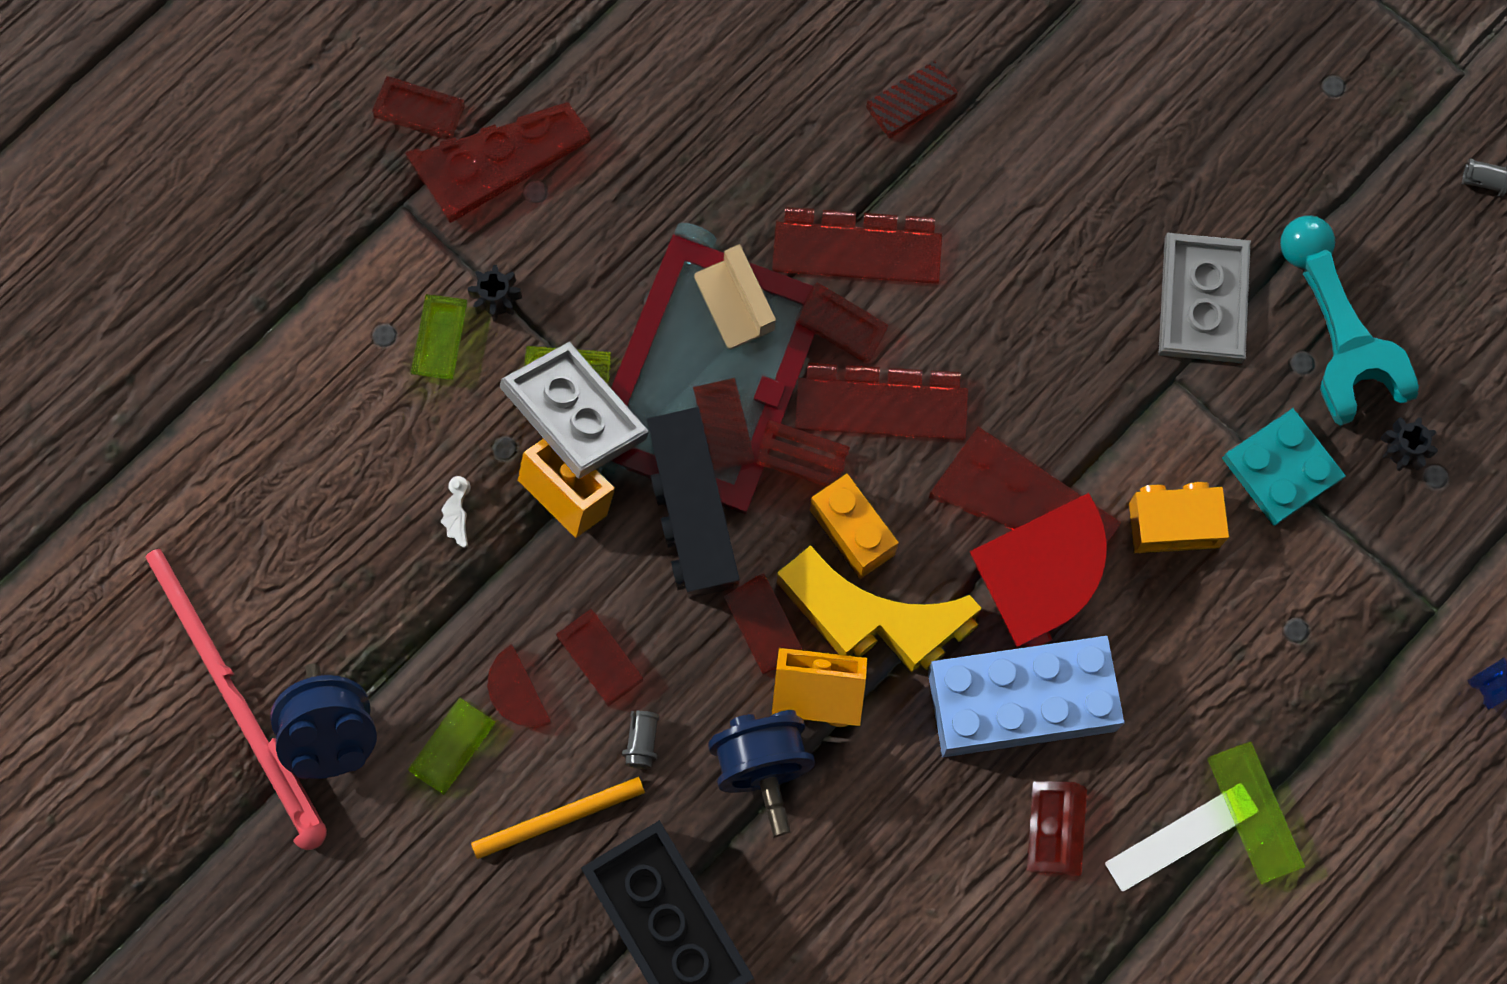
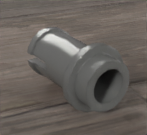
[1462,158,1507,197]
[622,711,659,769]

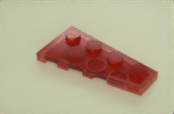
[405,102,591,223]
[928,426,1121,545]

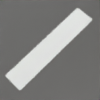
[1105,784,1258,891]

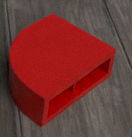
[970,493,1107,648]

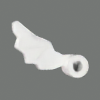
[441,476,471,548]

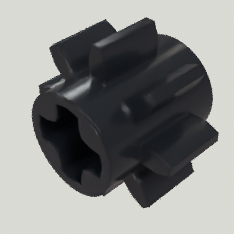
[468,265,522,321]
[1381,417,1438,471]

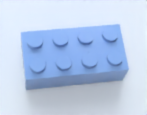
[928,636,1124,757]

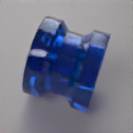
[1467,657,1507,710]

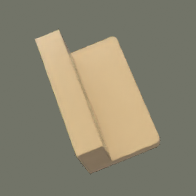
[694,244,776,350]

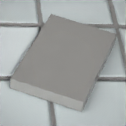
[1158,233,1251,363]
[500,342,649,479]

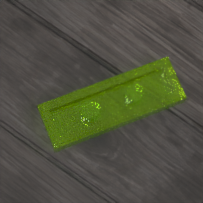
[1207,741,1305,884]

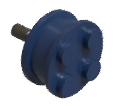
[270,664,377,779]
[708,710,815,838]

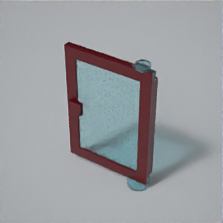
[597,223,831,514]

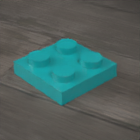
[1222,408,1346,526]

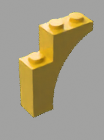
[777,545,981,672]

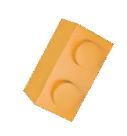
[518,438,615,538]
[810,473,899,579]
[1129,482,1229,553]
[771,648,867,727]

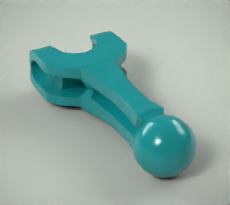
[1280,216,1419,425]

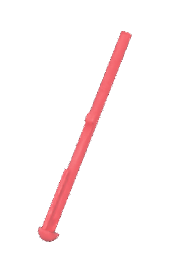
[145,549,327,850]

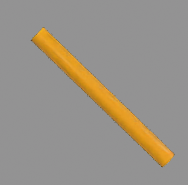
[471,776,645,859]

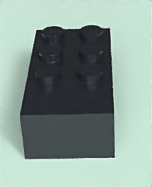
[647,407,740,598]
[581,820,755,984]

